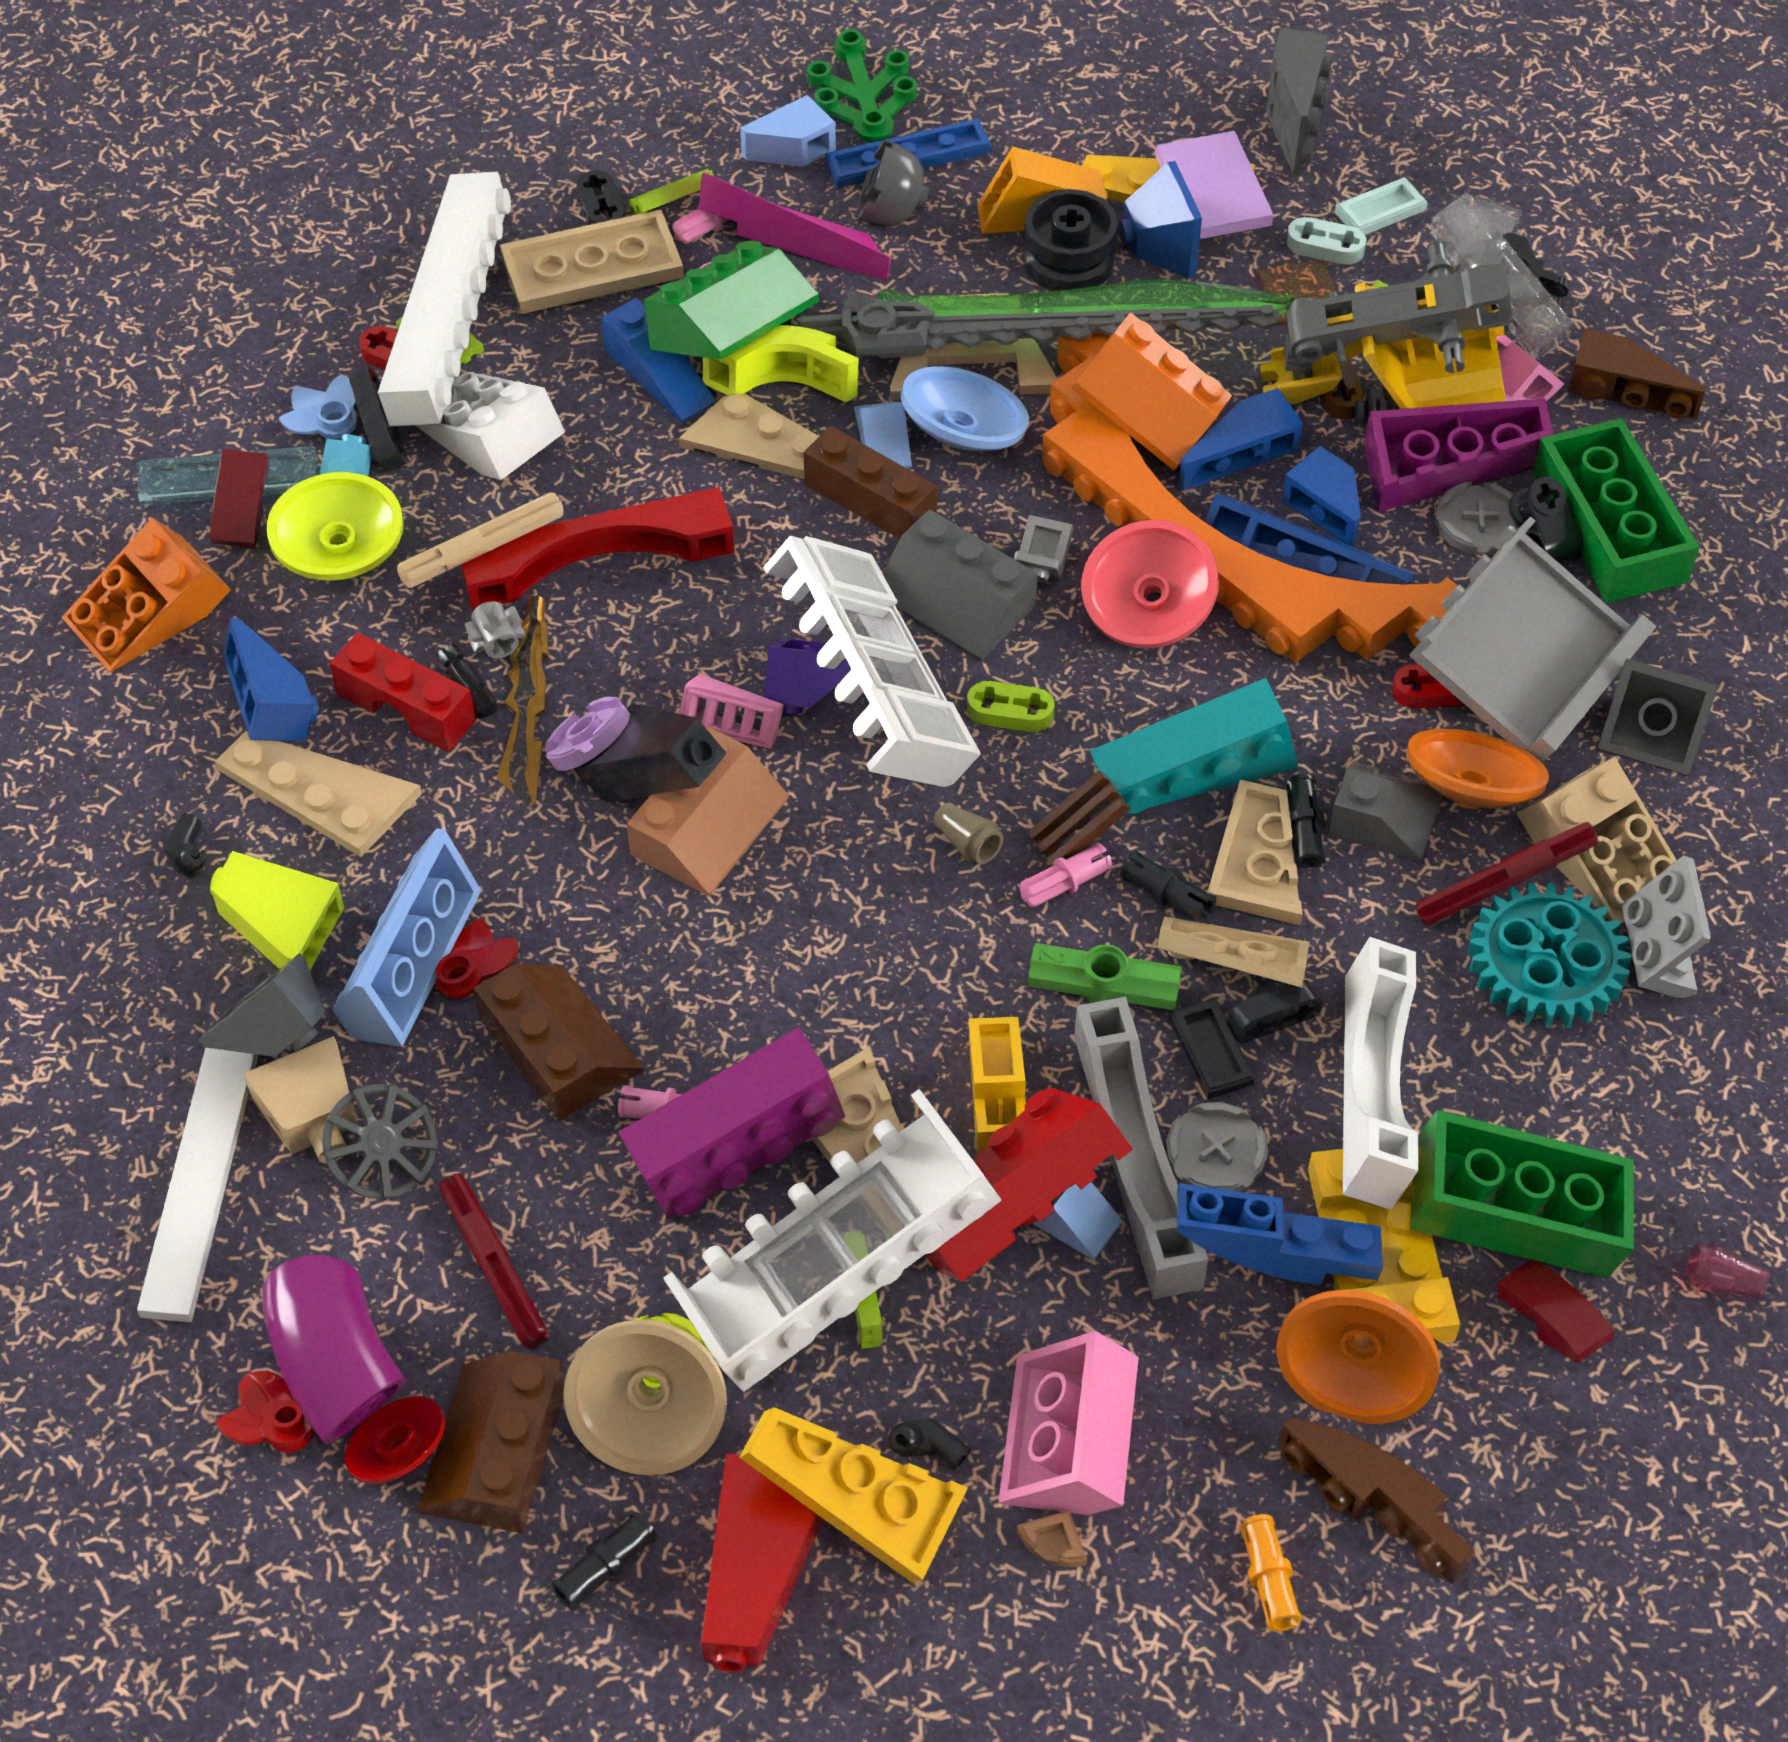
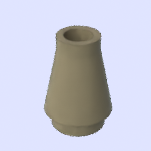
[933,802,1004,864]

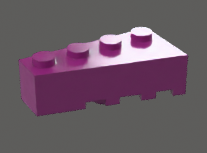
[1364,398,1554,512]

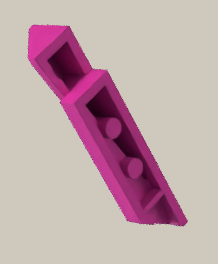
[699,172,891,280]

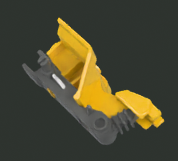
[1260,240,1514,409]

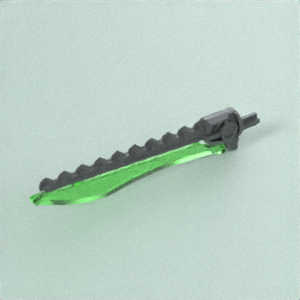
[800,279,1294,360]

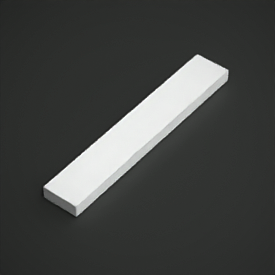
[137,1048,258,1322]

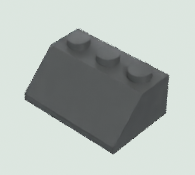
[883,509,1038,661]

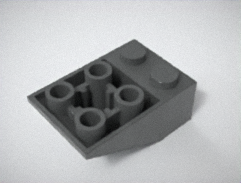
[1266,27,1334,176]

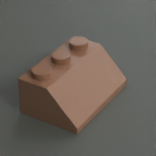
[626,726,789,896]

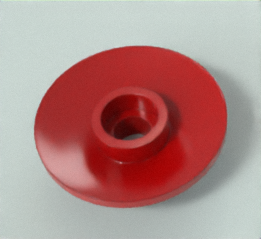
[344,1396,445,1484]

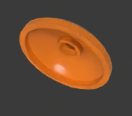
[1406,729,1549,809]
[1276,1290,1440,1424]

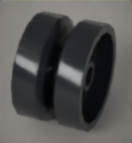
[1023,189,1118,294]

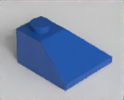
[1118,161,1202,278]

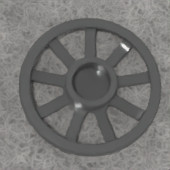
[322,1084,438,1199]

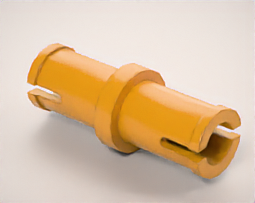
[1239,1514,1302,1632]

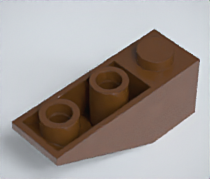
[1568,328,1706,420]

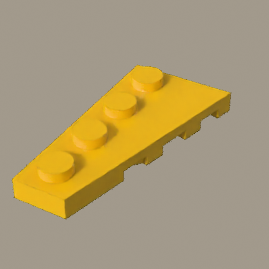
[739,1407,968,1583]

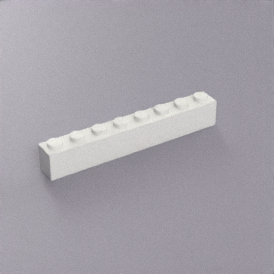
[378,172,511,426]

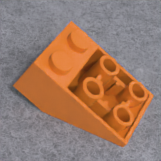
[61,518,231,673]

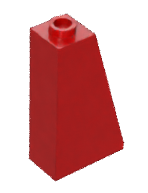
[701,1453,824,1672]

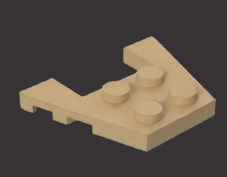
[890,293,1057,400]

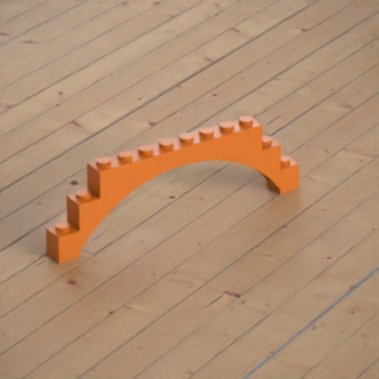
[1042,310,1458,663]

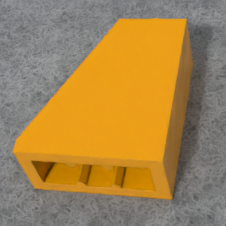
[977,147,1108,234]

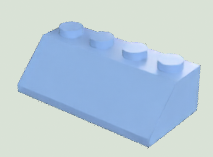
[332,829,482,1047]

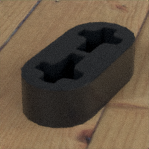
[577,170,625,225]
[1227,980,1323,1043]

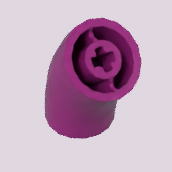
[262,1255,407,1445]

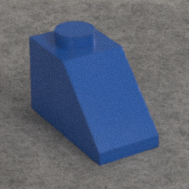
[1282,446,1361,546]

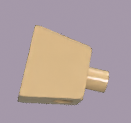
[243,1036,358,1164]

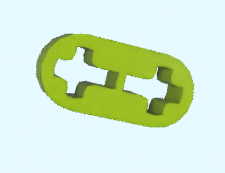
[967,681,1055,732]

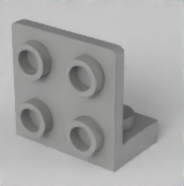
[1622,856,1711,998]

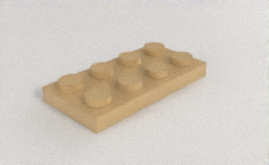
[500,209,684,314]

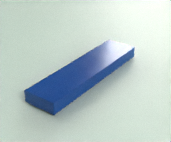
[825,119,992,188]

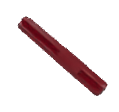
[1415,822,1599,925]
[439,1173,549,1349]

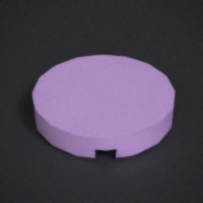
[545,697,630,771]

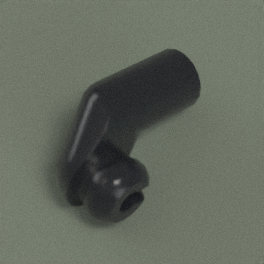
[164,813,206,876]
[888,1418,971,1470]

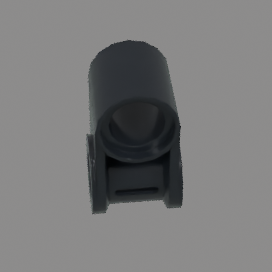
[1508,477,1583,563]

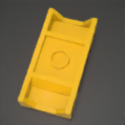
[1308,1149,1460,1343]

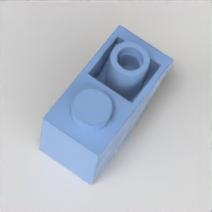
[740,95,836,167]

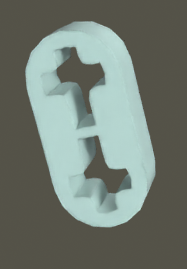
[1287,217,1366,265]

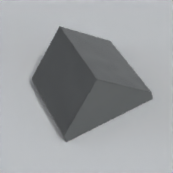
[1598,658,1719,776]

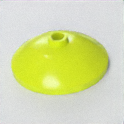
[267,472,403,581]

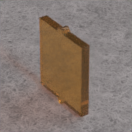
[1257,260,1338,325]

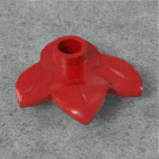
[435,918,518,999]
[216,1371,315,1453]

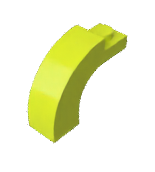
[703,325,859,403]

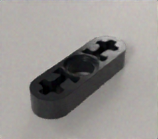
[349,367,408,473]

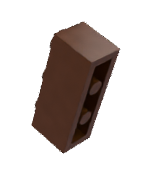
[803,426,937,539]

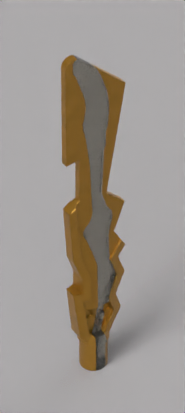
[496,596,549,806]

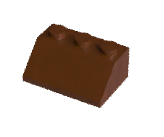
[473,963,644,1121]
[417,1351,565,1534]

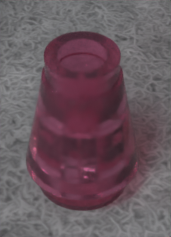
[1684,1242,1769,1300]

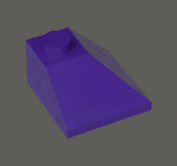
[764,637,871,714]

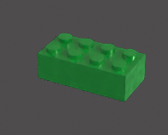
[1532,418,1700,603]
[1410,1110,1634,1278]

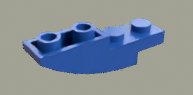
[1177,1183,1383,1286]

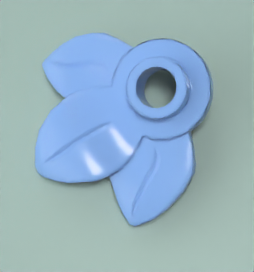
[279,374,358,439]

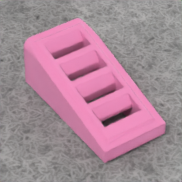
[679,674,784,749]

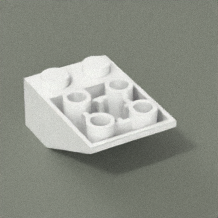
[416,372,565,480]

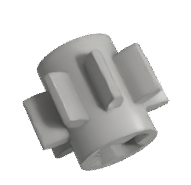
[465,601,525,658]

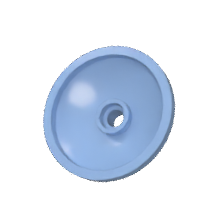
[901,366,1029,451]

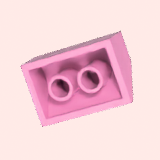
[998,1331,1139,1515]

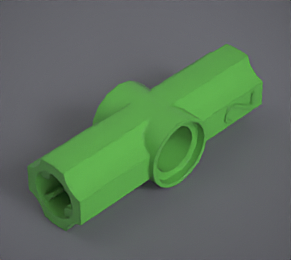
[1028,943,1182,1011]

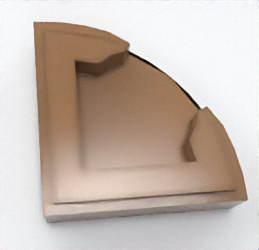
[1017,1510,1087,1567]

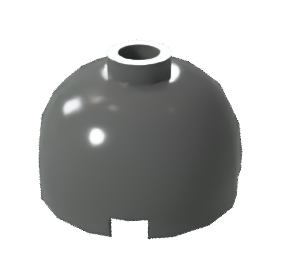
[857,139,929,227]

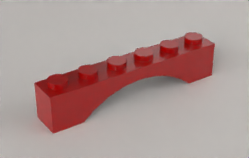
[460,487,735,611]

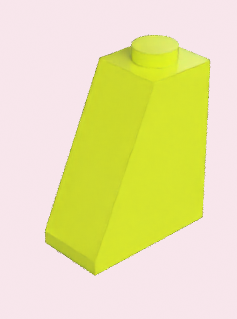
[210,851,344,970]

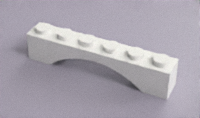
[1343,937,1418,1210]

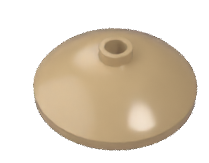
[564,1320,727,1475]

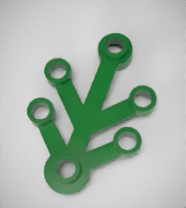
[807,29,917,143]

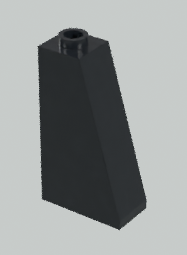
[575,704,727,802]

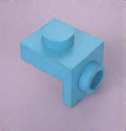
[319,434,378,476]

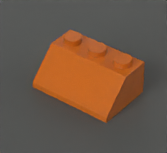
[1071,312,1232,471]

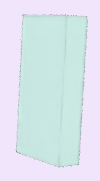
[1335,177,1428,235]

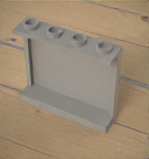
[1409,516,1657,762]

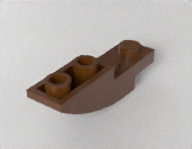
[1278,1418,1475,1584]

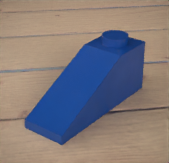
[601,298,716,424]
[1179,388,1303,491]
[223,618,318,741]

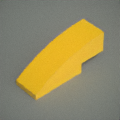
[969,1017,1026,1155]

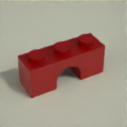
[329,632,476,753]

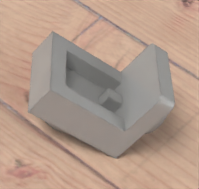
[1014,515,1074,583]

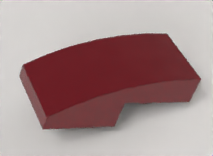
[210,449,270,548]
[1497,1260,1614,1363]

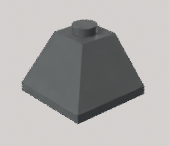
[1328,761,1443,862]
[198,953,326,1057]

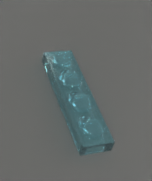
[138,446,319,505]

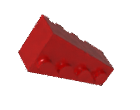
[903,1087,1133,1282]

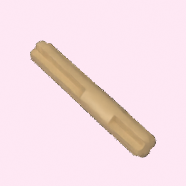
[397,493,563,588]

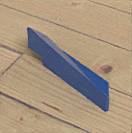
[1205,494,1418,585]

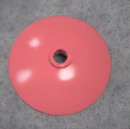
[1081,520,1219,648]

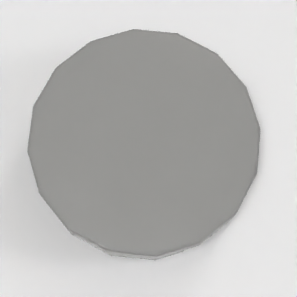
[1435,482,1524,556]
[1165,1102,1268,1192]

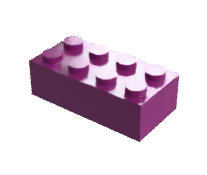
[618,1027,846,1219]

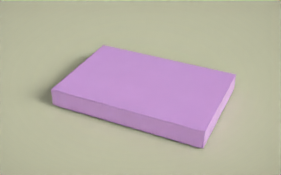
[1155,131,1273,239]

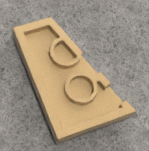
[1207,780,1303,926]

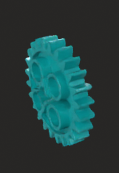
[1467,883,1632,1028]

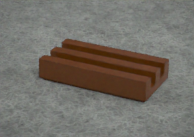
[1028,770,1130,867]

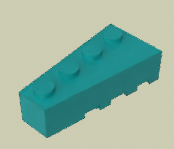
[1090,678,1298,814]

